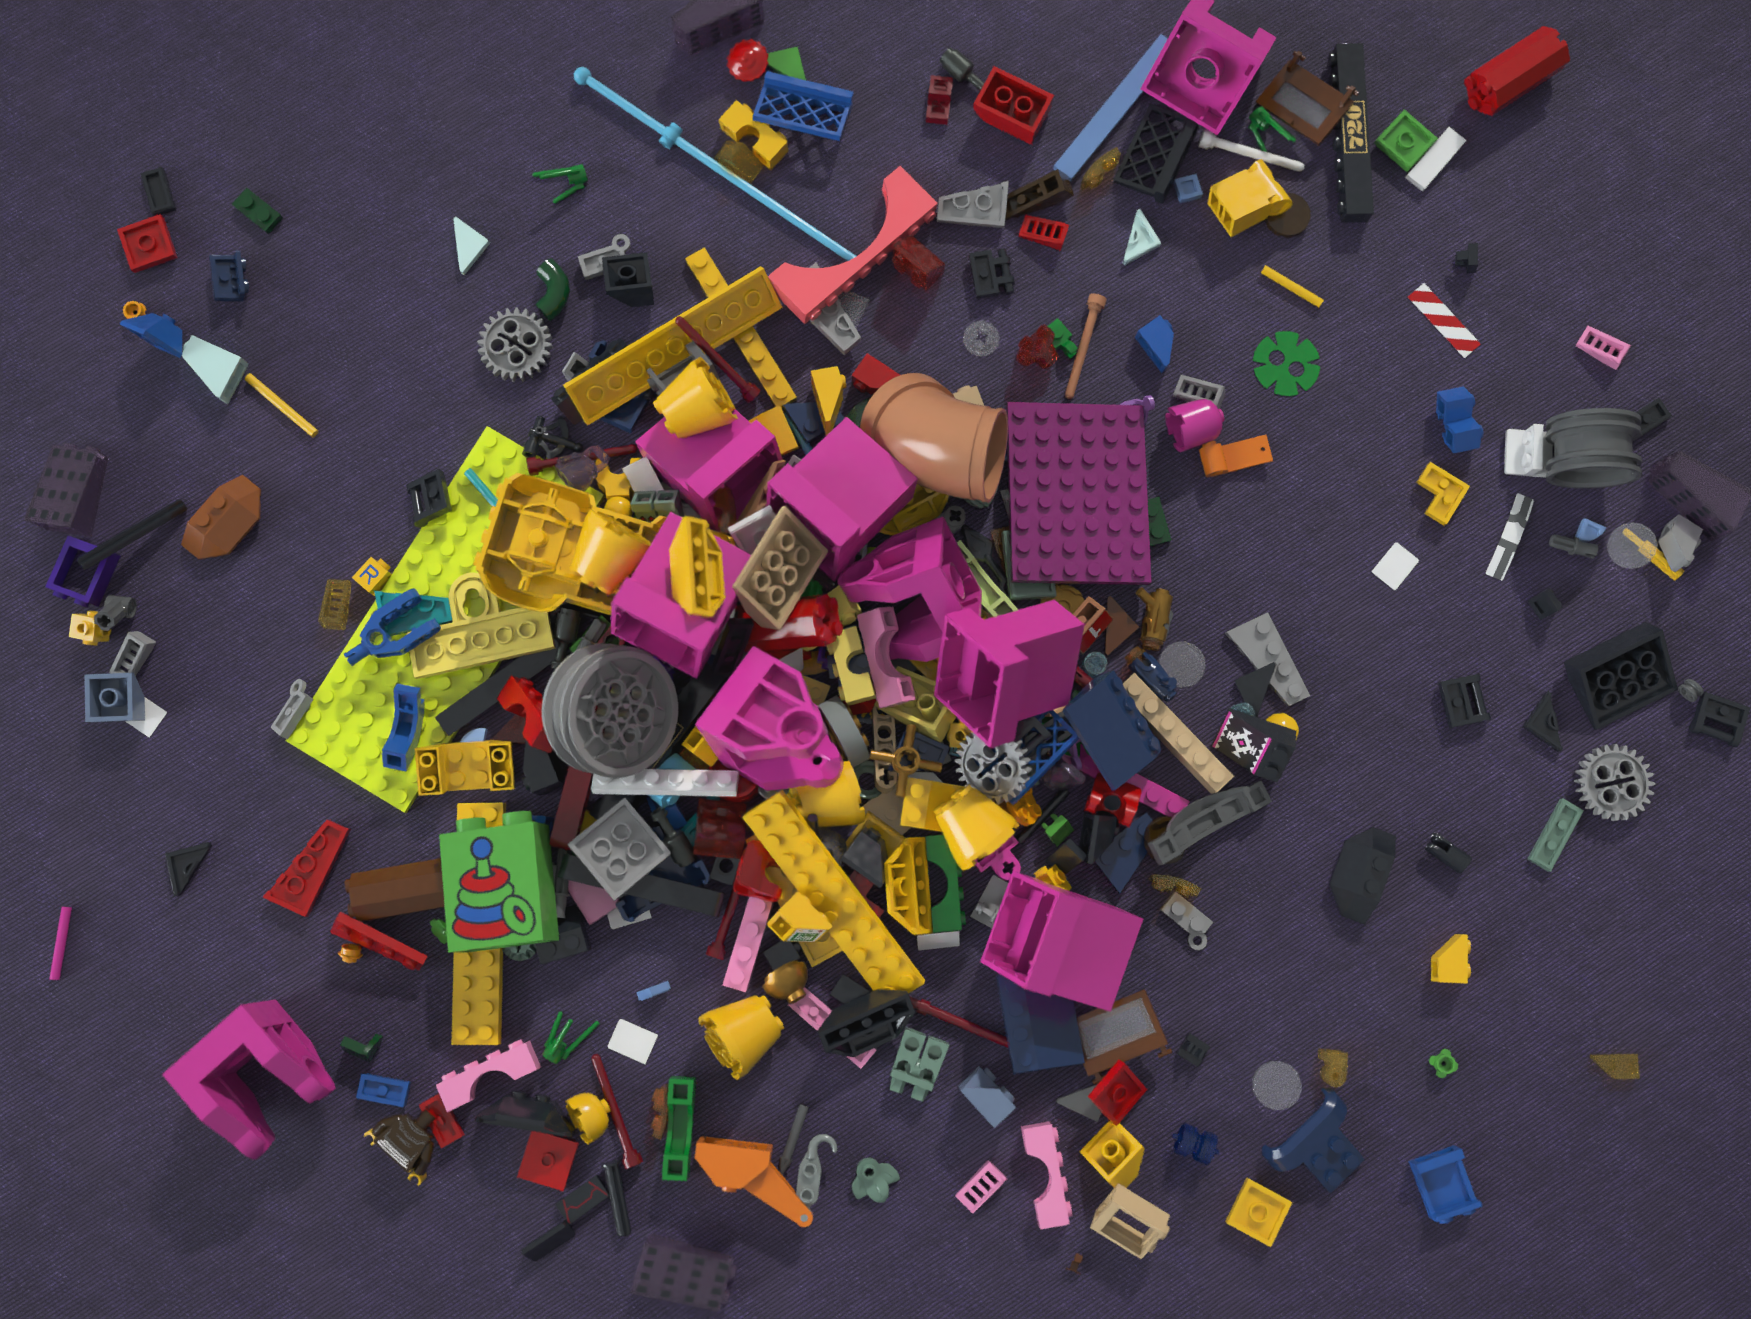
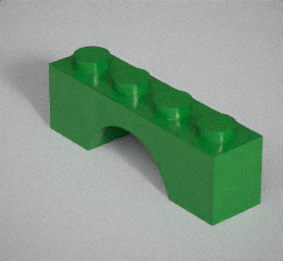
[925,835,966,933]
[662,1076,696,1181]

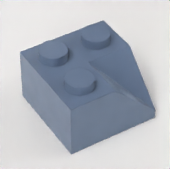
[85,673,145,722]
[958,1066,1016,1128]

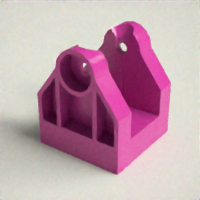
[1140,0,1277,135]
[837,517,982,662]
[695,646,844,791]
[162,999,335,1159]

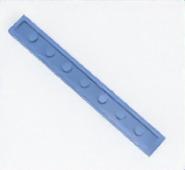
[1053,34,1168,182]

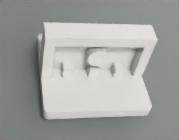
[1504,424,1553,478]

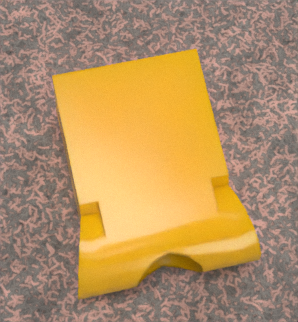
[1208,159,1293,237]

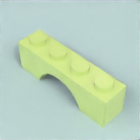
[957,540,1018,617]

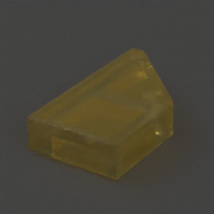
[1590,1053,1640,1079]

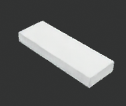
[1405,127,1466,192]

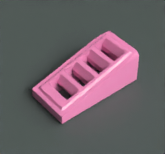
[1576,326,1631,370]
[955,1160,1007,1213]

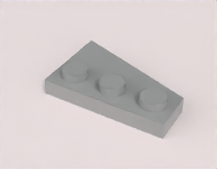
[937,181,1009,228]

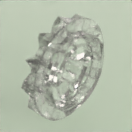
[963,320,1000,356]

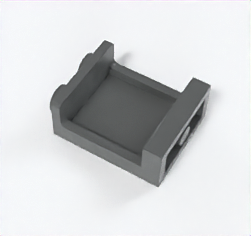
[646,341,721,396]

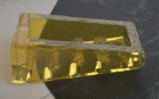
[318,579,352,630]

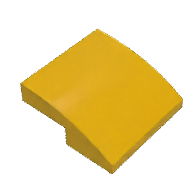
[749,405,799,456]

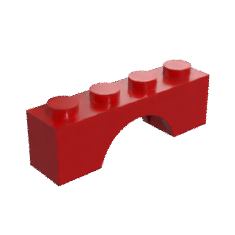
[497,675,553,753]

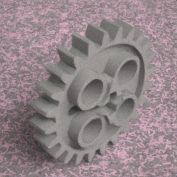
[477,307,553,382]
[955,733,1032,804]
[1574,744,1655,821]

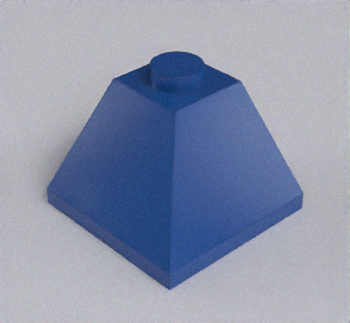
[120,313,182,358]

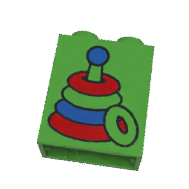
[439,811,559,953]

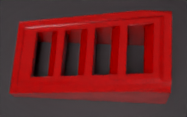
[1018,215,1069,251]

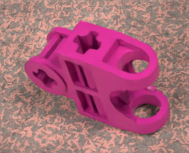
[974,835,1021,881]

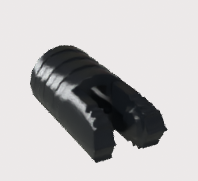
[1425,833,1472,874]

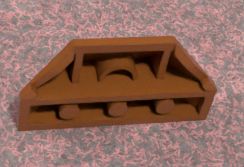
[181,475,261,560]

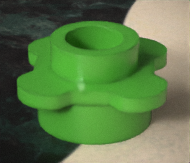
[1429,1049,1458,1078]

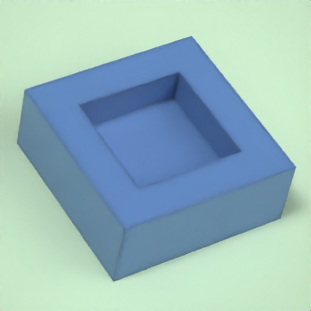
[1173,174,1203,203]

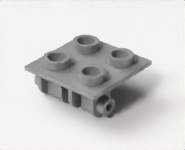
[970,875,1008,928]

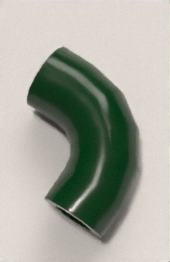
[535,258,570,321]

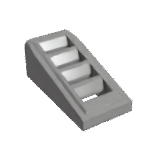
[1173,375,1225,409]
[109,631,156,676]

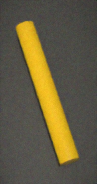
[1261,265,1324,308]

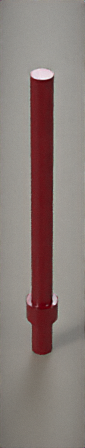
[909,996,1008,1048]

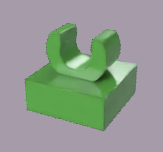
[1042,814,1074,847]

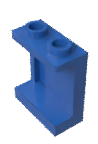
[1409,1145,1482,1224]

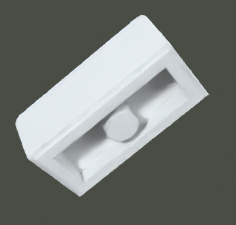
[622,457,668,501]

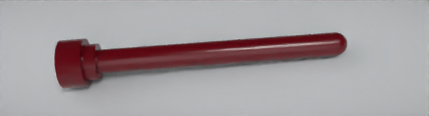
[675,316,760,403]
[526,444,638,476]
[705,889,740,960]
[591,1054,643,1169]

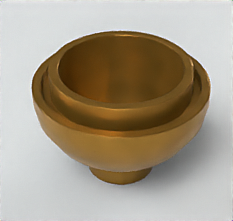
[762,960,808,1005]

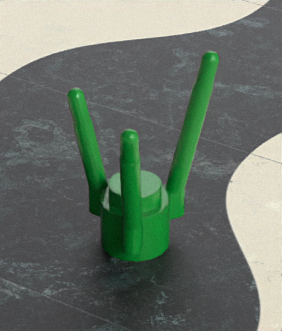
[1249,106,1296,152]
[532,164,588,204]
[542,1011,599,1064]

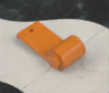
[1199,435,1273,477]

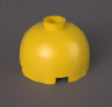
[565,1093,610,1145]

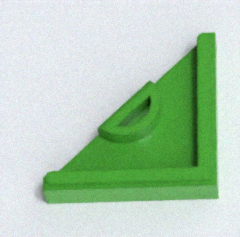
[767,47,806,80]

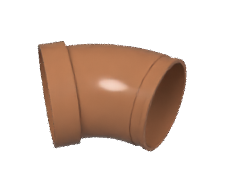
[860,373,1008,503]

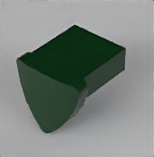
[340,1033,383,1063]

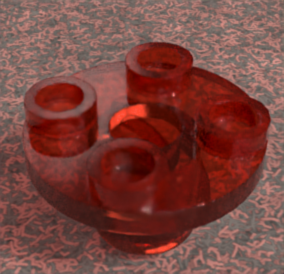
[1016,324,1058,369]

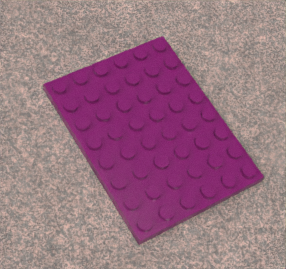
[1006,402,1151,585]

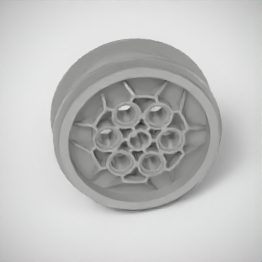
[542,643,678,778]

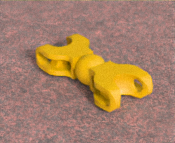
[595,458,641,517]

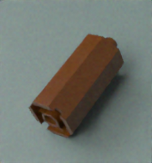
[345,858,445,922]

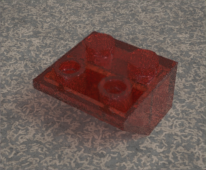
[893,235,945,291]
[693,799,746,859]

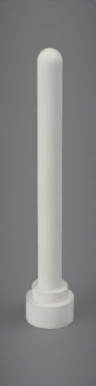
[1198,129,1304,171]

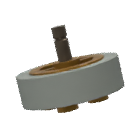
[817,696,870,768]

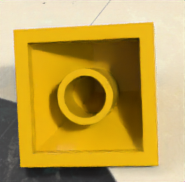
[1079,1121,1145,1188]

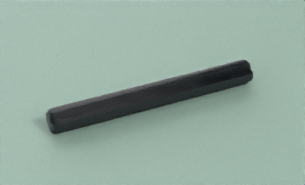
[77,499,187,570]

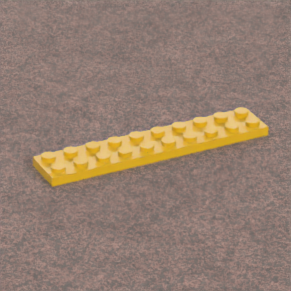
[563,266,783,426]
[742,790,925,993]
[451,802,506,1045]

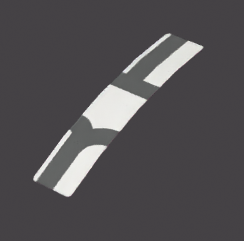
[1486,493,1534,580]

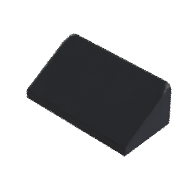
[521,1220,576,1262]

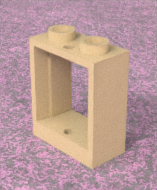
[1090,1184,1170,1259]

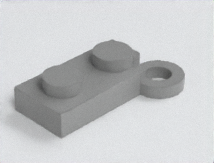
[578,234,630,280]
[271,679,313,739]
[1160,892,1213,950]

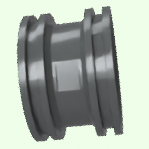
[1545,408,1642,489]

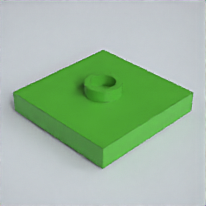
[1373,109,1438,172]

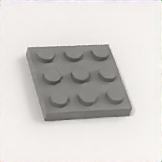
[568,798,671,901]

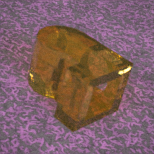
[1318,1048,1348,1087]

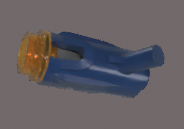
[1124,646,1178,702]

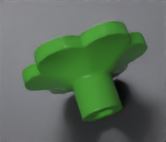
[430,919,447,944]

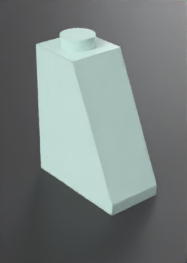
[182,335,249,404]

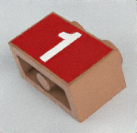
[1073,596,1114,654]

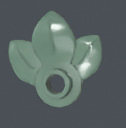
[852,1158,900,1203]

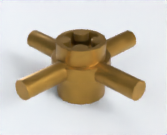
[869,725,942,798]

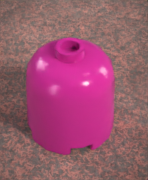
[1165,399,1224,452]

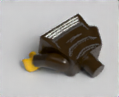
[364,1109,436,1186]

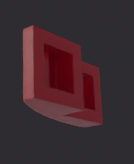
[926,75,953,125]

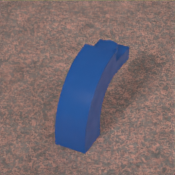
[382,683,425,771]

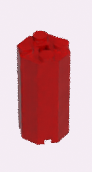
[1464,26,1570,116]
[735,594,843,652]

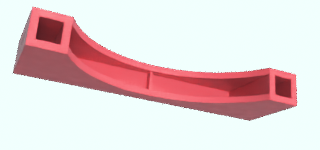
[768,166,938,324]

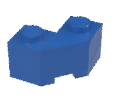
[1436,386,1484,453]

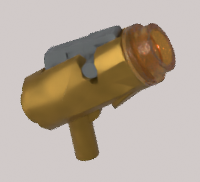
[1136,587,1173,651]

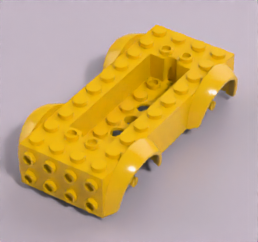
[474,473,736,641]

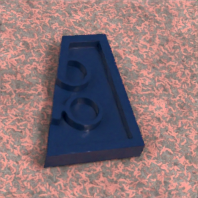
[1095,813,1152,894]

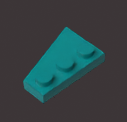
[374,591,453,636]

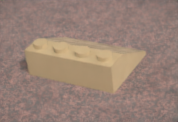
[732,506,828,630]

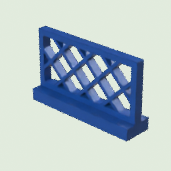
[753,71,853,141]
[975,710,1079,806]

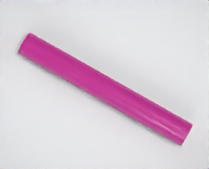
[49,907,72,980]

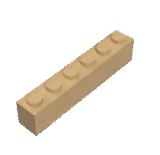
[1123,673,1234,794]

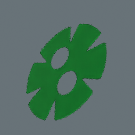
[1253,331,1320,396]

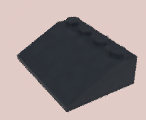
[1564,622,1678,730]

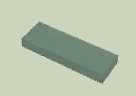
[1527,798,1584,872]

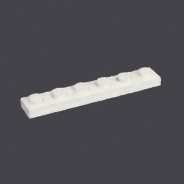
[591,769,739,796]

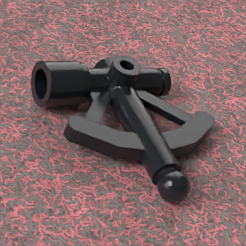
[522,416,583,459]

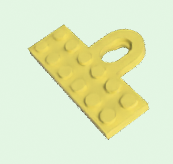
[407,573,556,679]

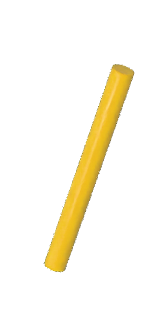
[244,373,318,438]

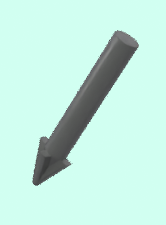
[779,1104,809,1175]

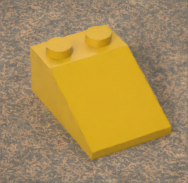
[900,777,964,832]

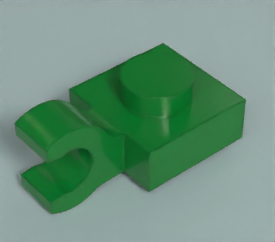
[1040,318,1078,359]

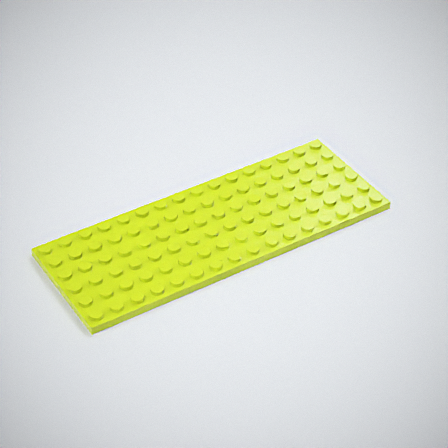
[285,426,605,813]

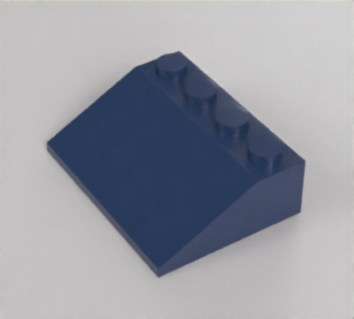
[1062,670,1162,791]
[996,975,1085,1075]

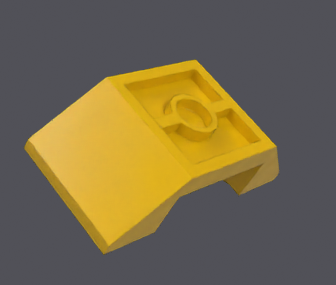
[415,740,515,796]

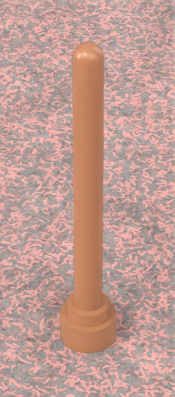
[1065,294,1107,400]

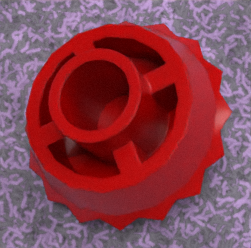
[727,39,769,82]

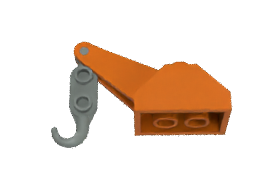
[695,1134,837,1227]

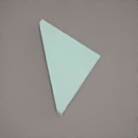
[1123,209,1161,266]
[454,217,490,275]

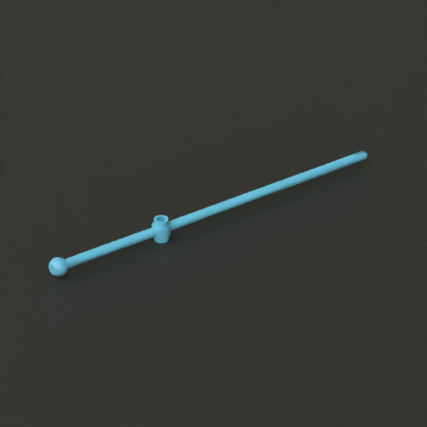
[574,67,856,261]

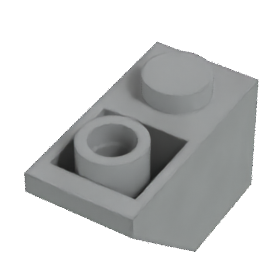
[1658,514,1703,572]

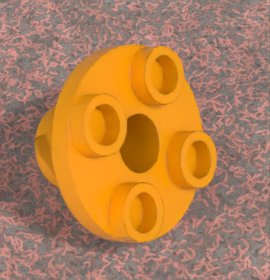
[997,783,1042,826]

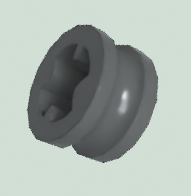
[1678,679,1704,702]

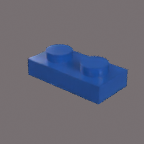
[356,1073,411,1107]

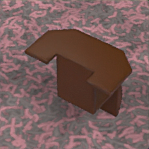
[1065,1253,1083,1275]

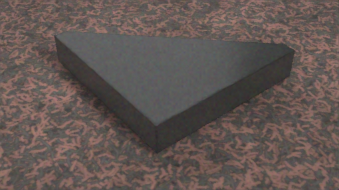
[1056,1084,1102,1122]

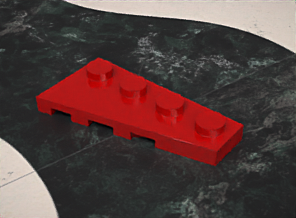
[263,820,351,917]
[330,912,428,970]

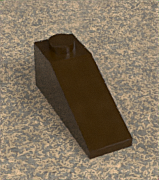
[1005,169,1074,220]

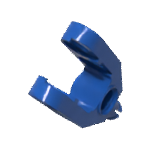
[344,588,441,666]

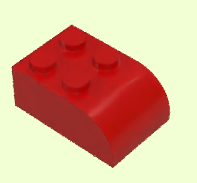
[973,66,1054,145]

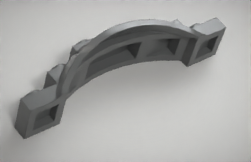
[1148,781,1272,865]

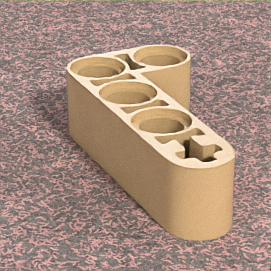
[872,706,903,793]

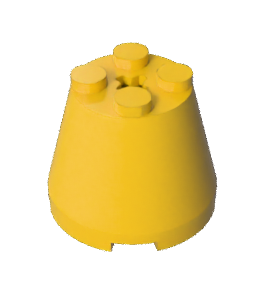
[653,357,738,438]
[569,509,651,595]
[787,754,865,827]
[933,784,1020,870]
[698,995,784,1080]

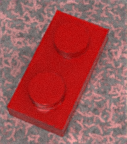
[419,1094,465,1148]

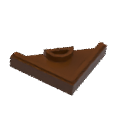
[1104,596,1139,657]

